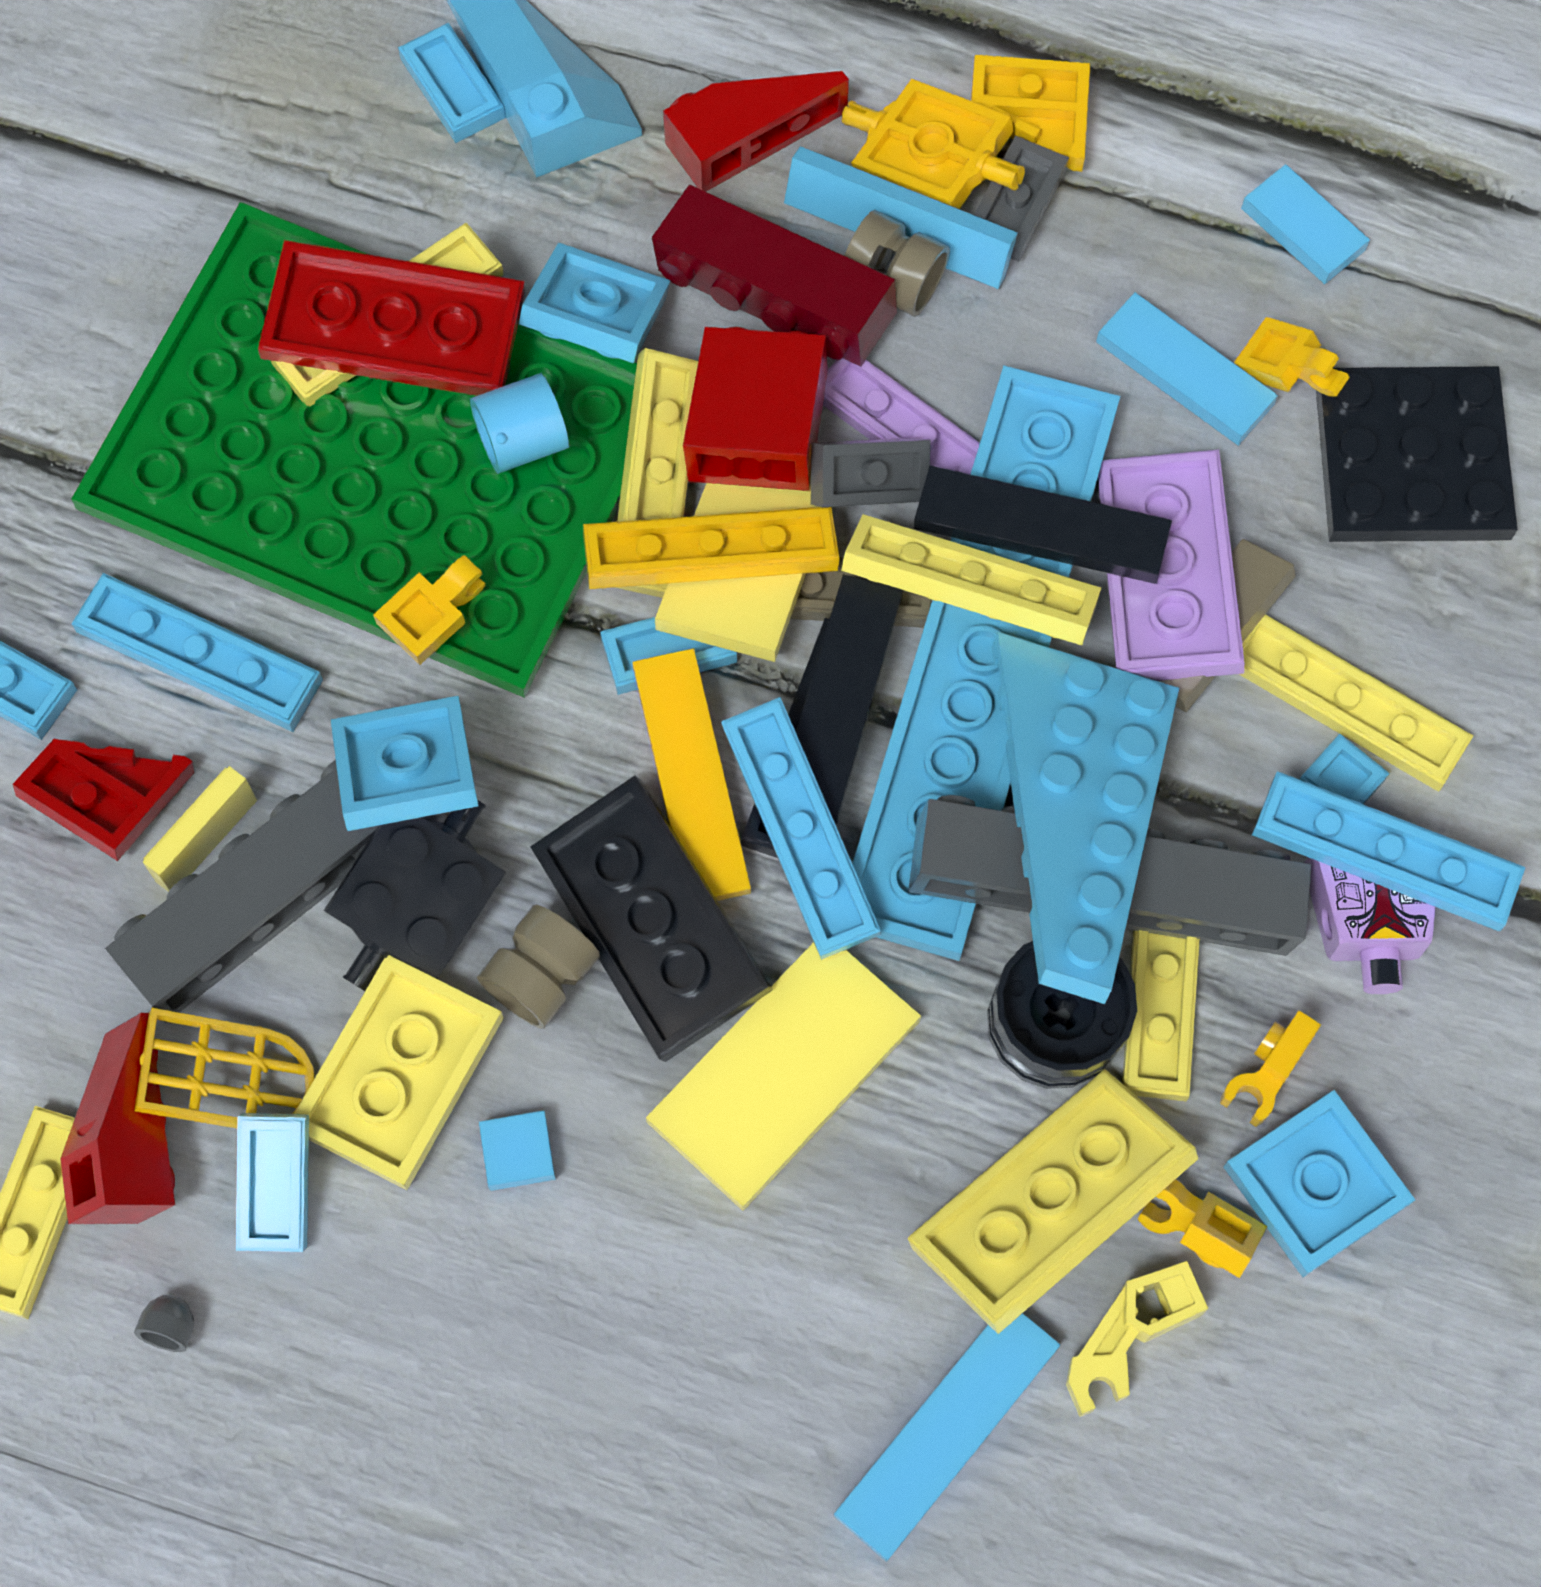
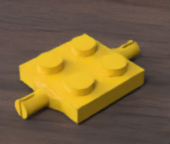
[842,78,1025,209]

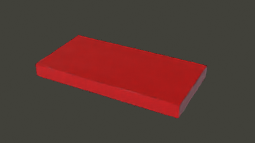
[258,240,525,396]

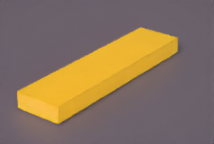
[583,507,840,589]
[632,648,751,901]

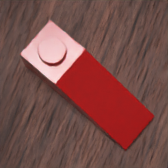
[663,71,849,192]

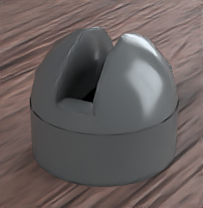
[134,1295,194,1352]

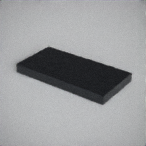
[530,775,773,1062]

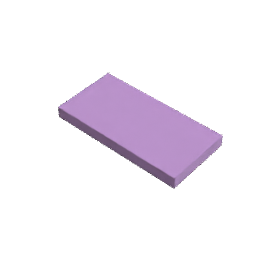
[1098,449,1245,681]

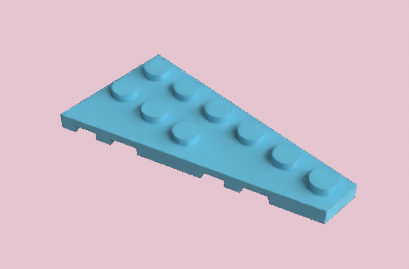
[992,631,1179,1004]

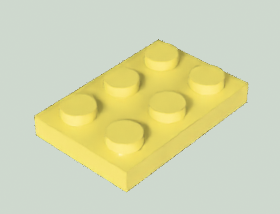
[294,955,504,1190]

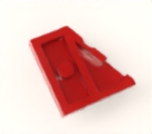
[12,739,194,861]

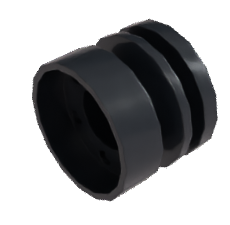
[987,941,1137,1089]

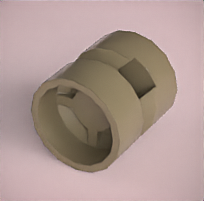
[844,210,950,317]
[477,904,600,1029]

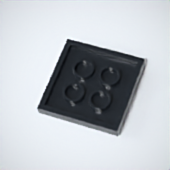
[1316,366,1518,542]

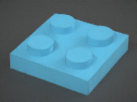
[519,242,670,363]
[331,696,478,831]
[1223,1090,1415,1278]

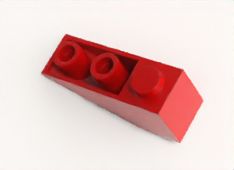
[60,1012,175,1224]

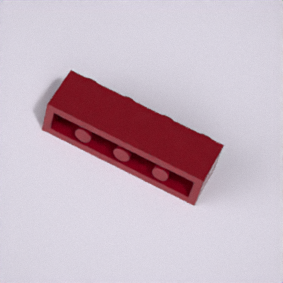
[652,184,897,367]

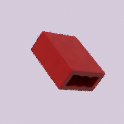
[683,327,828,491]

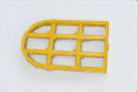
[134,1008,314,1129]

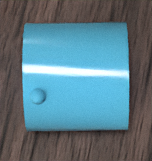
[470,373,569,474]

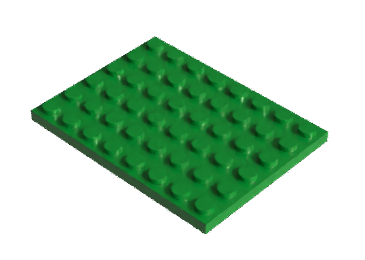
[71,202,637,698]

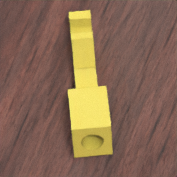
[1066,1261,1208,1417]

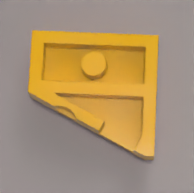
[971,55,1090,172]

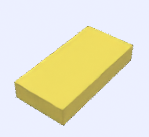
[143,766,257,892]

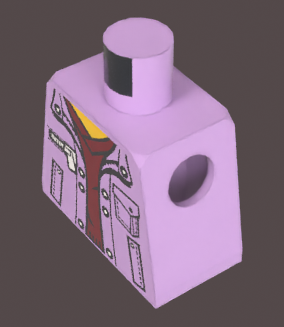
[1304,857,1435,994]

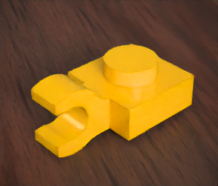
[1234,317,1350,397]
[373,555,486,665]
[1220,1010,1321,1127]
[1138,1179,1267,1278]

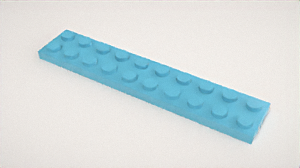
[852,365,1121,961]

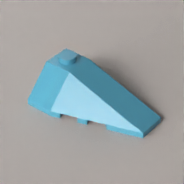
[446,0,642,178]

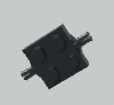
[323,800,506,991]

